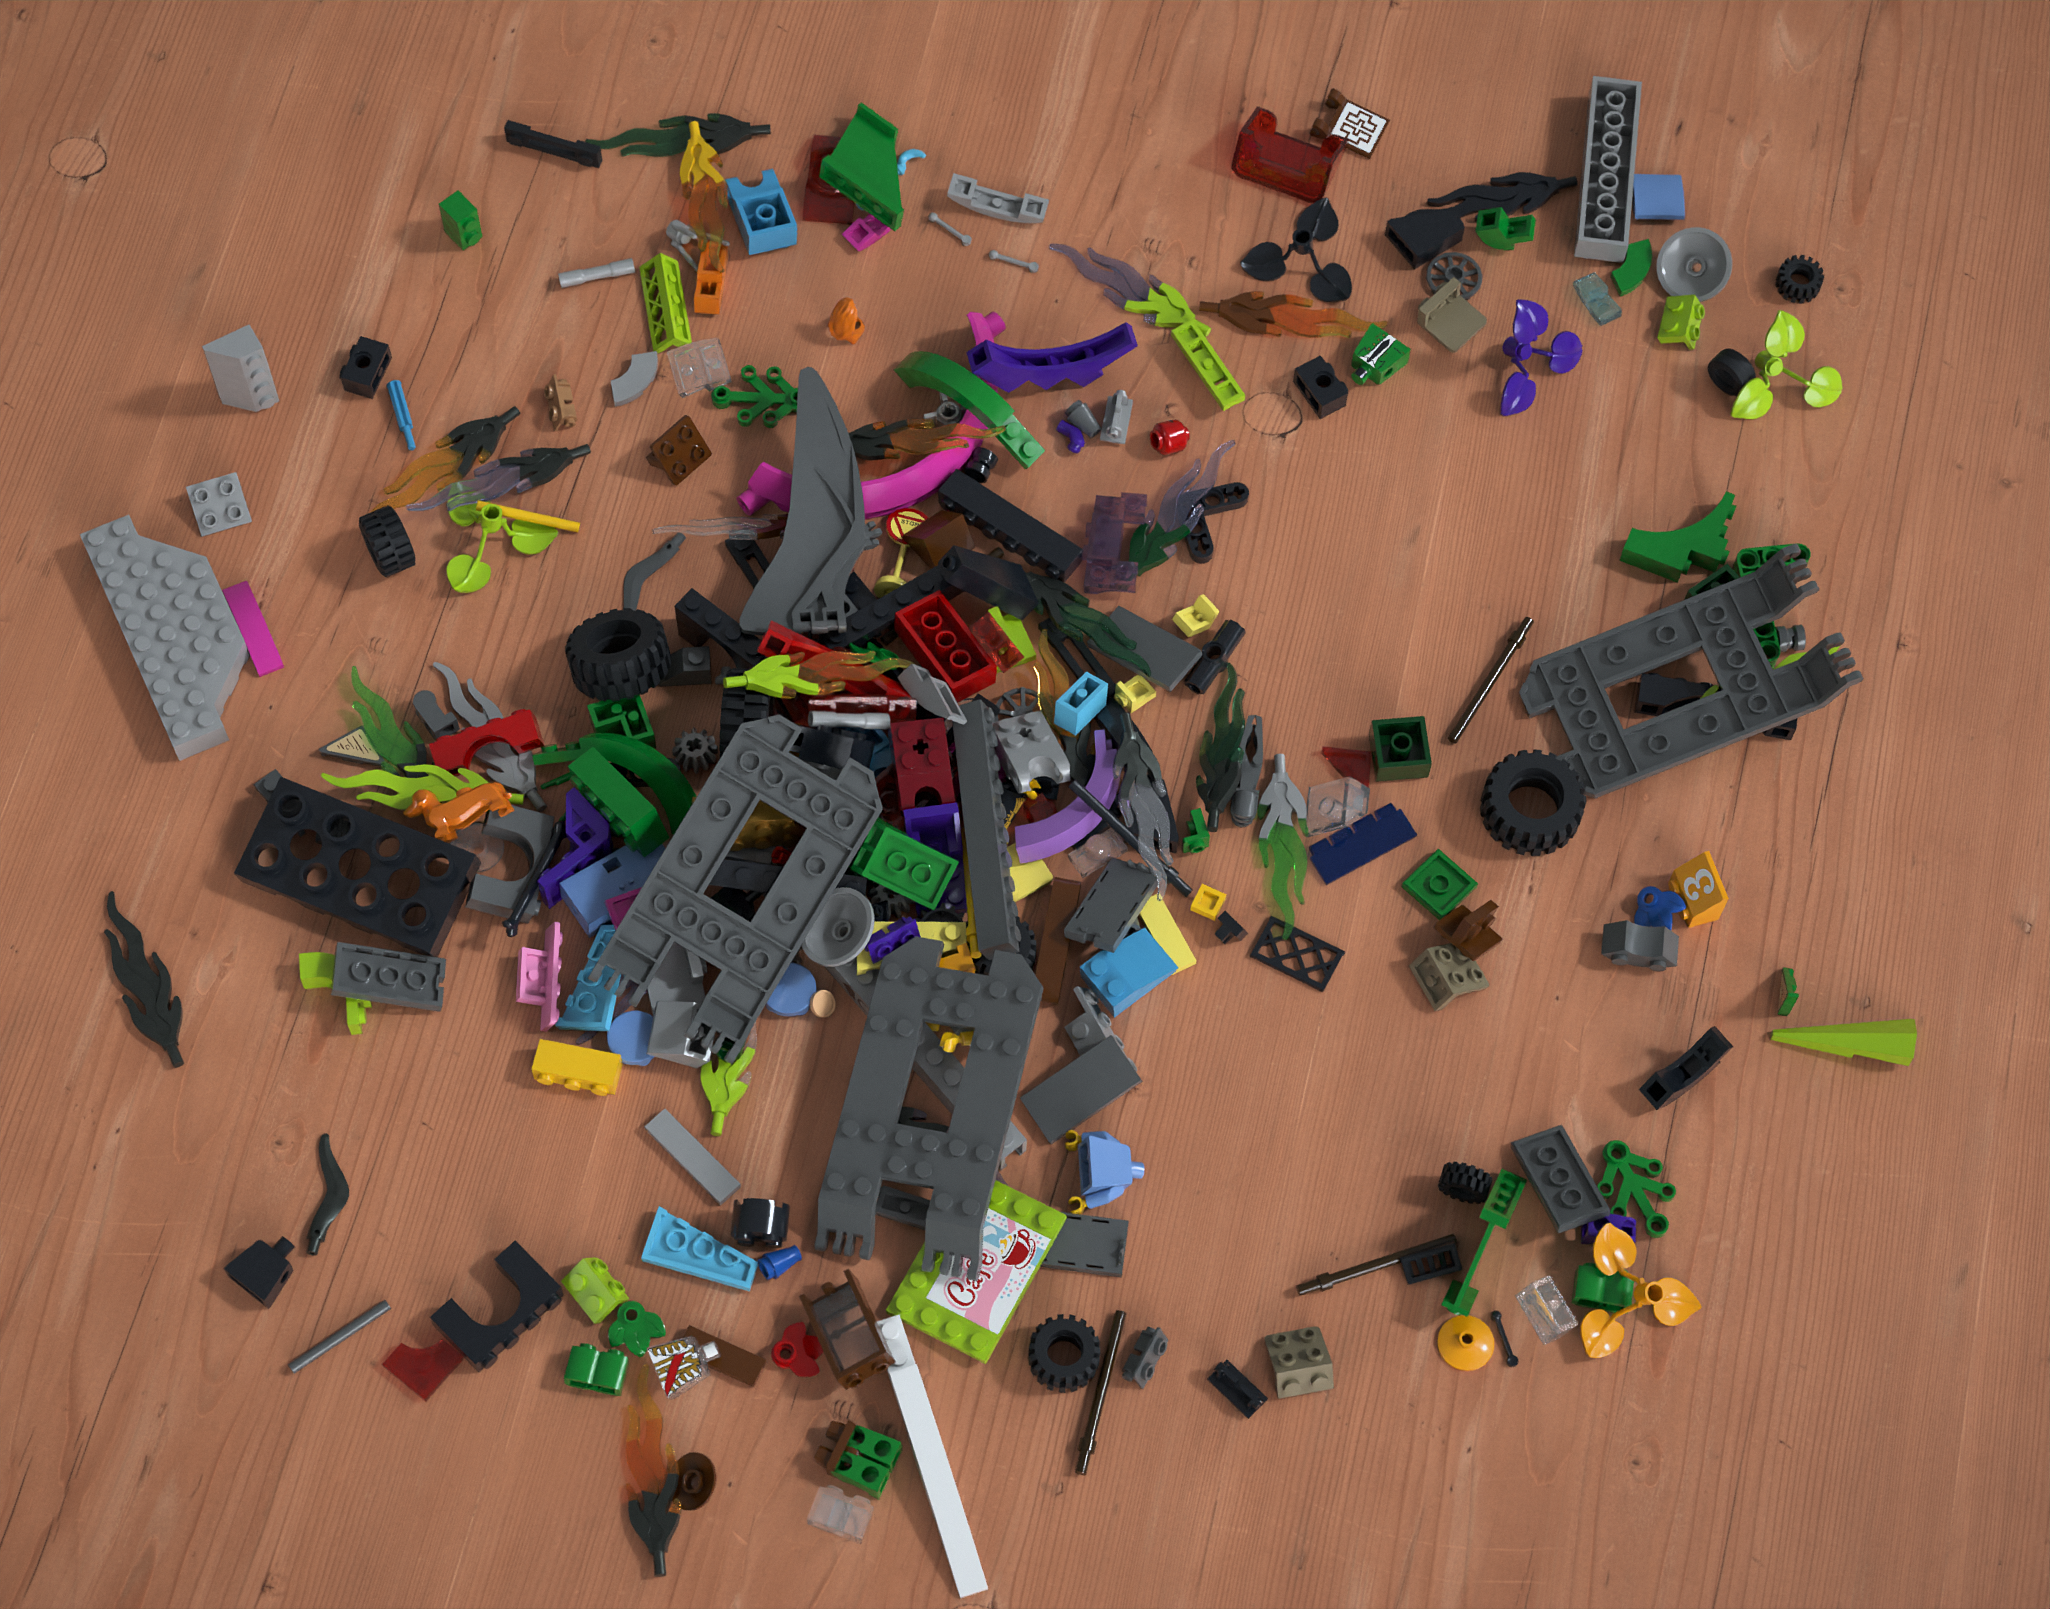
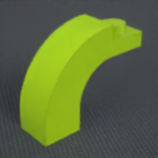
[299,952,372,1035]

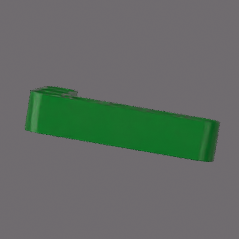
[1732,543,1811,670]

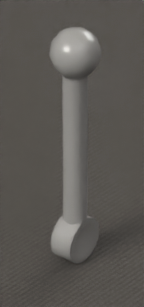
[928,212,971,246]
[989,250,1039,273]

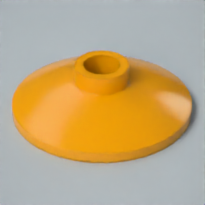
[1437,1315,1494,1371]

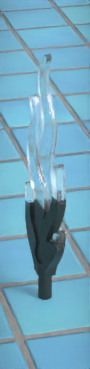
[1113,713,1173,901]

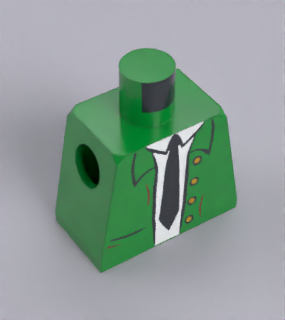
[1351,323,1411,385]

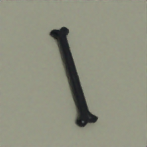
[502,821,567,937]

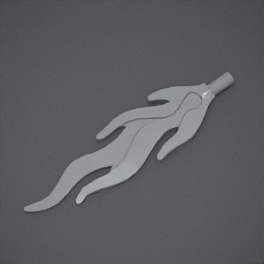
[433,662,547,812]

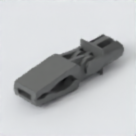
[1230,715,1263,828]

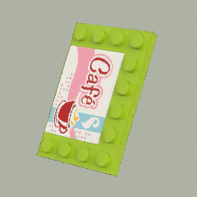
[886,1180,1067,1364]

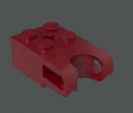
[888,717,955,817]

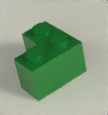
[587,694,656,749]

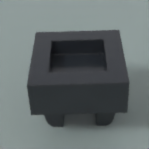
[1215,911,1248,944]

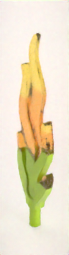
[723,651,915,698]

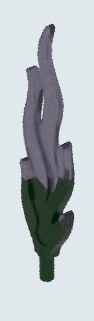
[1117,440,1236,591]

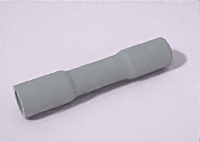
[558,258,635,288]
[808,711,890,729]

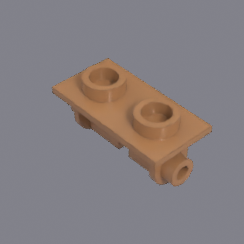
[544,374,577,431]

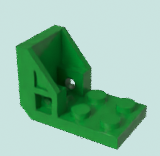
[849,817,959,910]

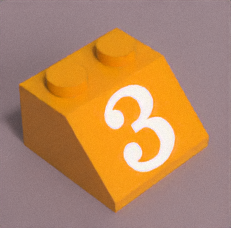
[1668,851,1729,928]

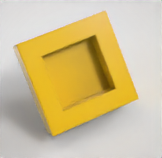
[1190,884,1227,921]

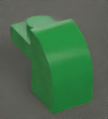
[1475,207,1536,250]

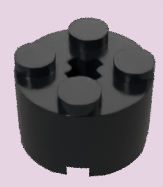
[730,1198,790,1248]

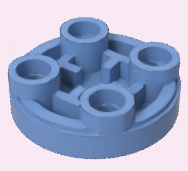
[766,963,817,1017]
[607,1011,655,1066]

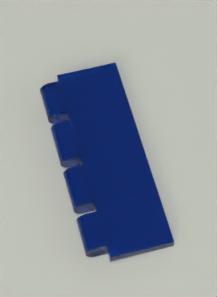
[1309,803,1417,886]

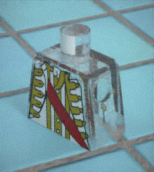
[647,1336,721,1400]

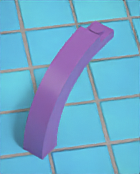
[1015,729,1121,864]

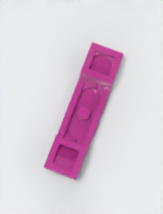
[222,580,284,677]

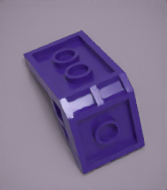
[537,787,613,909]
[903,803,967,919]

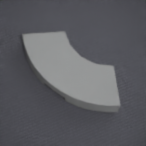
[611,351,658,407]

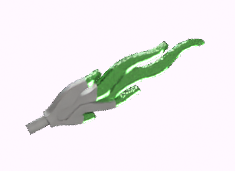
[1257,754,1309,940]

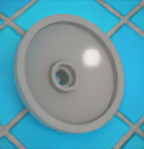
[1657,227,1733,302]
[802,887,874,967]

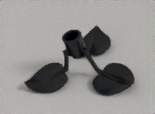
[1240,197,1352,302]

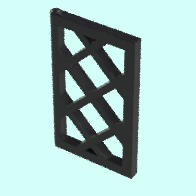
[1250,916,1345,992]

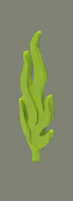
[321,764,524,810]

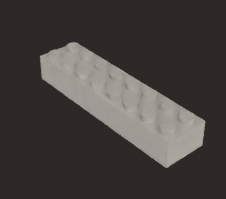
[1574,76,1642,263]

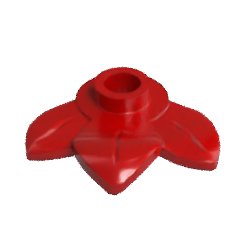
[771,1322,824,1377]

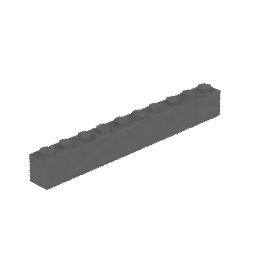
[952,699,1021,960]

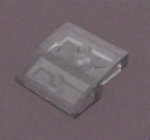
[667,338,732,398]

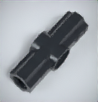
[1184,619,1246,695]

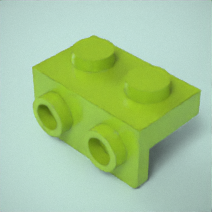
[1657,294,1705,350]
[561,1257,629,1324]

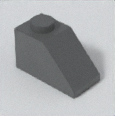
[659,646,712,687]

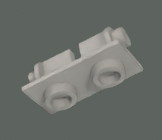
[1100,390,1133,444]

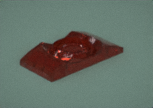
[802,135,855,225]

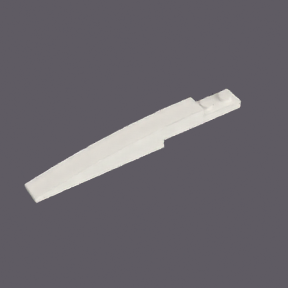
[877,1315,988,1598]

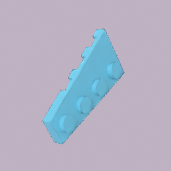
[555,925,621,1032]
[641,1206,758,1292]

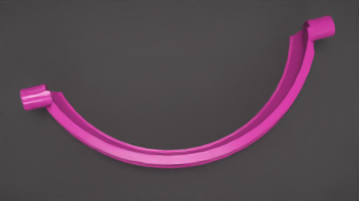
[736,311,1006,520]

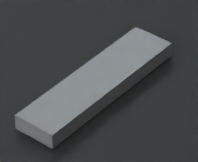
[644,1109,741,1206]

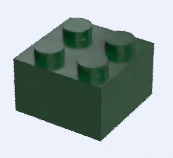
[1369,716,1432,782]

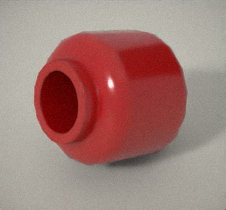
[1150,419,1190,455]

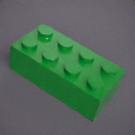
[568,747,670,858]

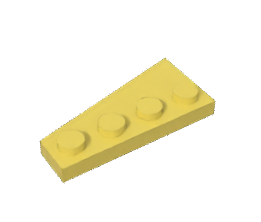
[856,922,966,976]

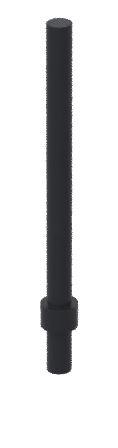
[1068,779,1193,897]

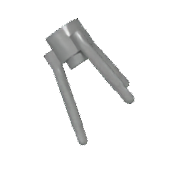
[666,220,730,271]

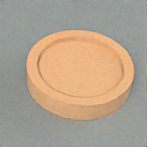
[810,990,836,1018]

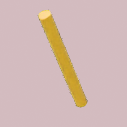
[476,500,580,533]

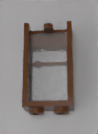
[799,1269,896,1390]

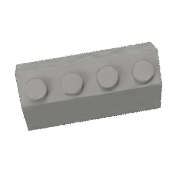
[202,325,280,412]

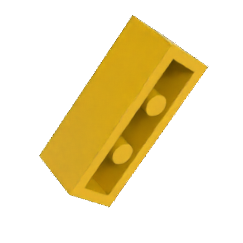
[532,1039,623,1096]

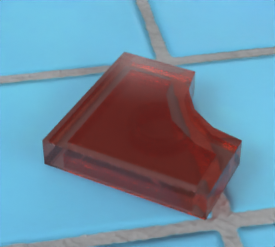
[382,1339,464,1402]

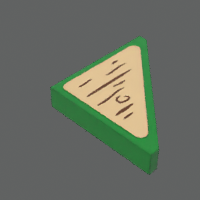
[1778,967,1799,1016]

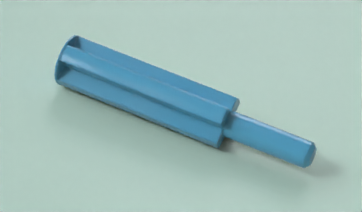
[386,380,416,450]

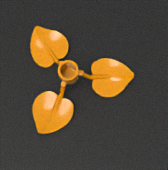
[1580,1223,1702,1358]

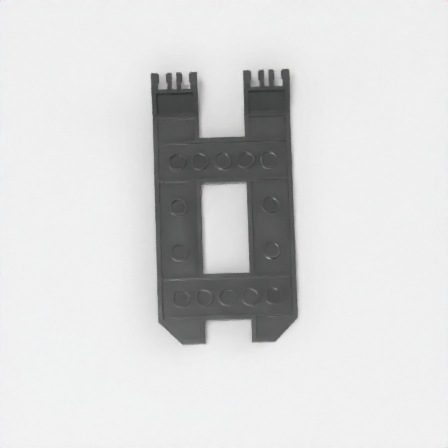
[1519,544,1864,799]
[588,715,883,1064]
[815,937,1044,1281]

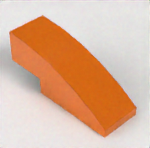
[694,242,728,314]

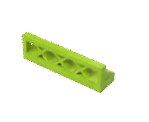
[639,253,692,354]

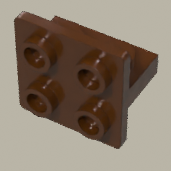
[645,415,712,485]
[1434,900,1502,961]

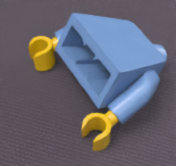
[1064,1130,1144,1215]

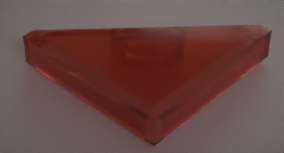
[1322,747,1371,800]

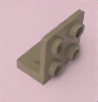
[1409,943,1489,1011]

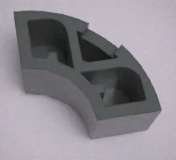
[1601,920,1679,971]

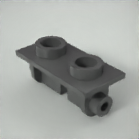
[1122,1327,1169,1389]

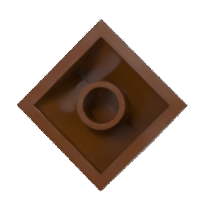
[902,510,975,569]

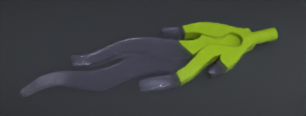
[1049,244,1211,337]

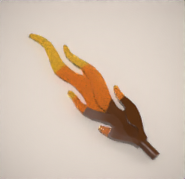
[1199,291,1387,338]

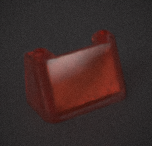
[1231,106,1349,203]

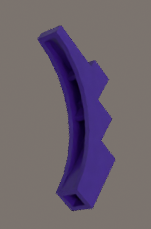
[966,322,1138,393]

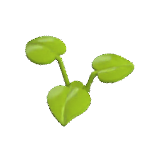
[1730,310,1842,419]
[447,482,558,593]

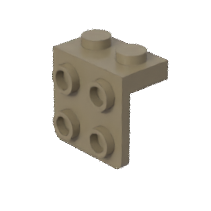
[1417,277,1487,353]
[1265,1327,1334,1399]

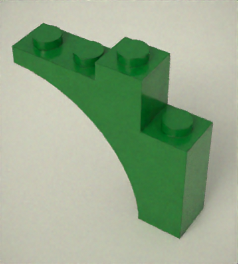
[1619,491,1737,583]

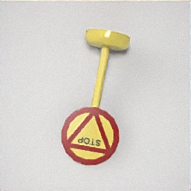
[874,508,928,599]

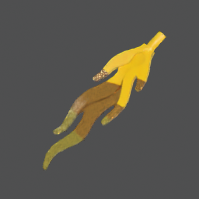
[680,121,728,273]

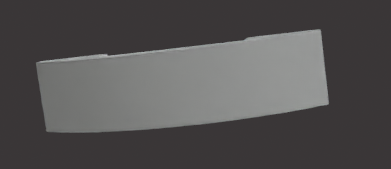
[947,173,1049,223]

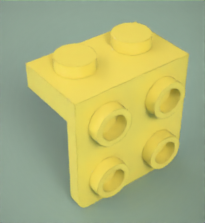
[1007,843,1053,902]

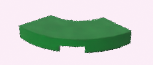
[1611,239,1652,296]

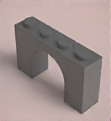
[465,805,555,924]

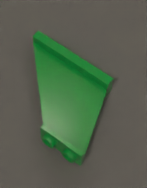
[819,102,904,231]
[1441,1169,1527,1317]

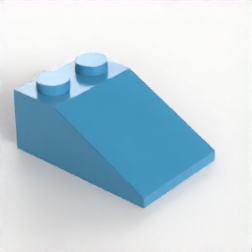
[1080,928,1179,1018]

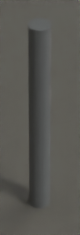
[288,1300,391,1374]

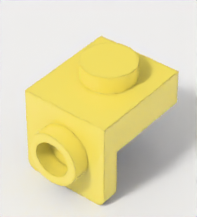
[1172,594,1219,638]
[1114,675,1156,713]

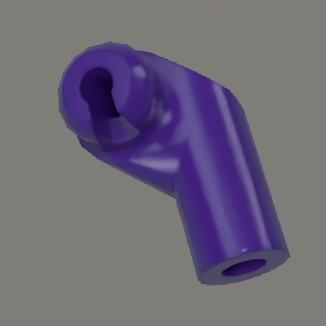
[1056,420,1085,454]

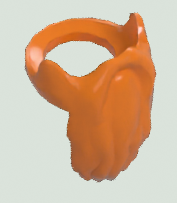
[828,297,865,344]

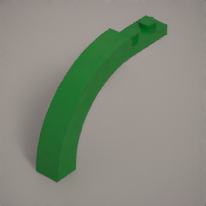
[894,351,1045,469]
[532,733,697,834]

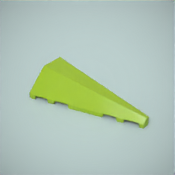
[1770,1019,1917,1066]

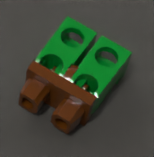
[814,1420,903,1499]

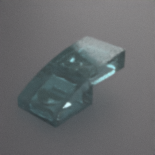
[1573,272,1622,326]

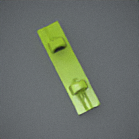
[1171,319,1245,411]

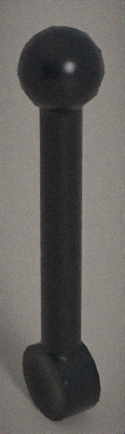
[1491,1310,1519,1367]

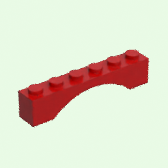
[757,620,913,722]

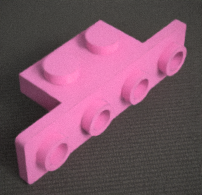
[516,922,563,1032]

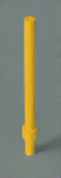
[961,828,982,958]

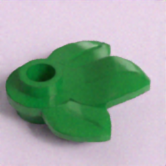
[849,642,899,672]
[608,1301,666,1357]

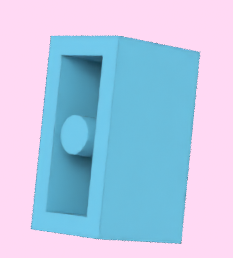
[1054,671,1108,736]

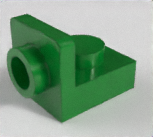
[1182,808,1210,853]

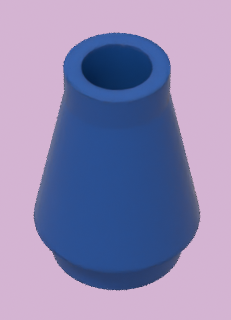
[758,1245,802,1280]

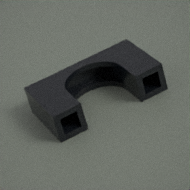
[674,588,768,669]
[430,1240,564,1372]

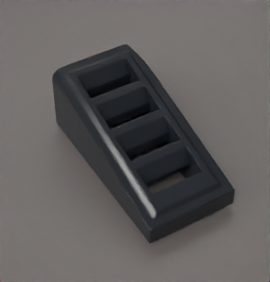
[1400,1240,1463,1285]

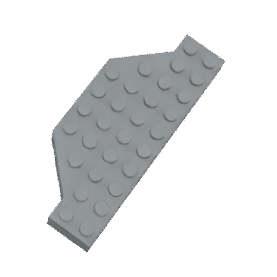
[80,515,250,761]

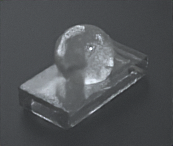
[1068,828,1128,878]

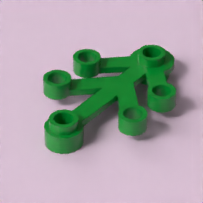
[711,365,798,428]
[1597,1140,1676,1238]

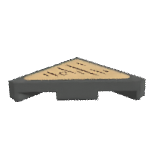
[319,726,387,769]

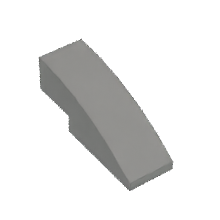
[897,664,967,725]

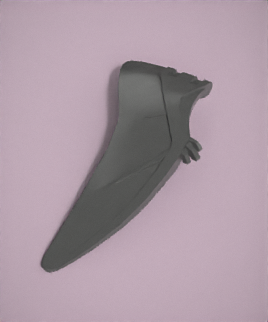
[739,367,882,636]

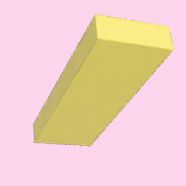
[1135,893,1196,975]

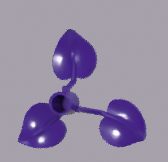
[1500,299,1583,416]

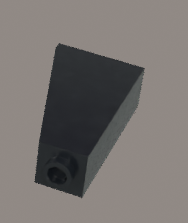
[938,545,1039,620]

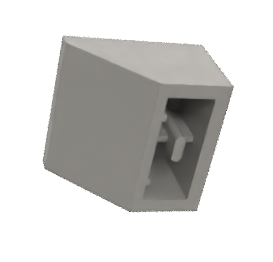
[646,1001,714,1068]

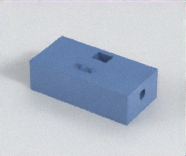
[560,844,665,938]

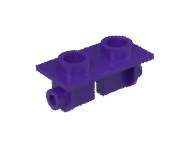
[864,916,921,964]

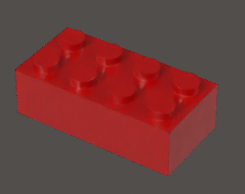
[894,590,997,703]

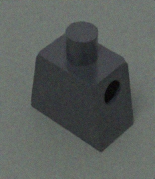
[224,1236,295,1309]

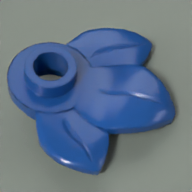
[1634,886,1686,930]

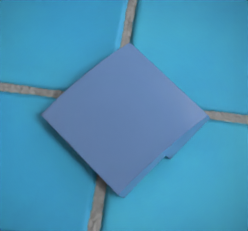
[1632,174,1685,220]

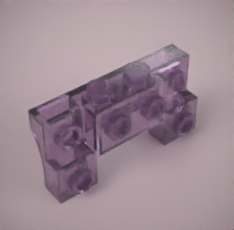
[1082,492,1148,594]

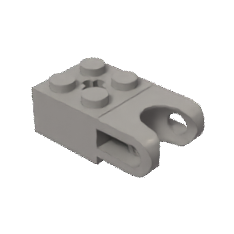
[992,710,1070,794]

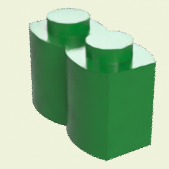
[1572,1263,1634,1314]
[564,1343,629,1396]

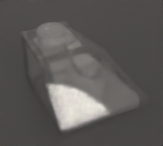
[1303,776,1370,837]

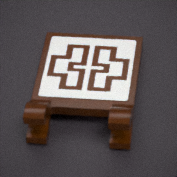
[1309,88,1390,159]

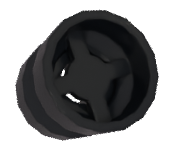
[964,447,998,483]

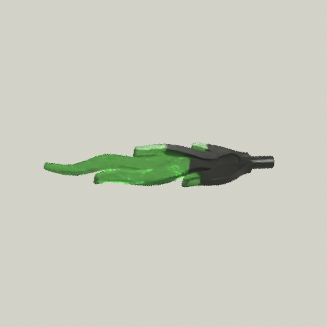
[351,666,442,803]

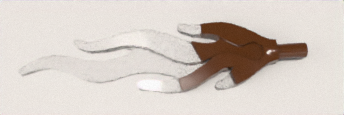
[652,514,788,540]

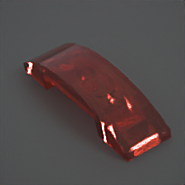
[808,694,916,726]

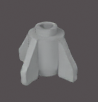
[923,392,967,437]

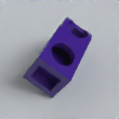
[1581,1214,1636,1244]

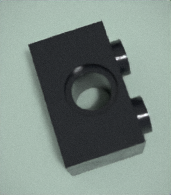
[340,336,392,399]
[1293,355,1349,419]

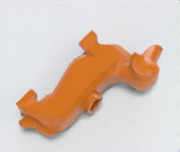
[403,782,514,843]

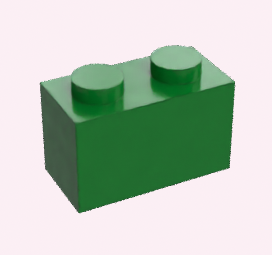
[438,190,483,251]

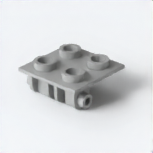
[186,472,252,537]

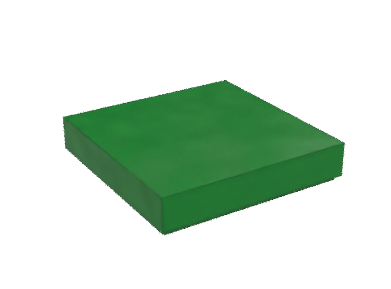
[1401,849,1478,920]

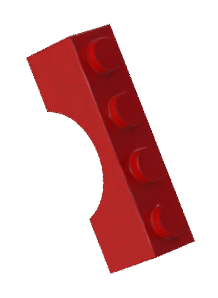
[429,709,545,777]

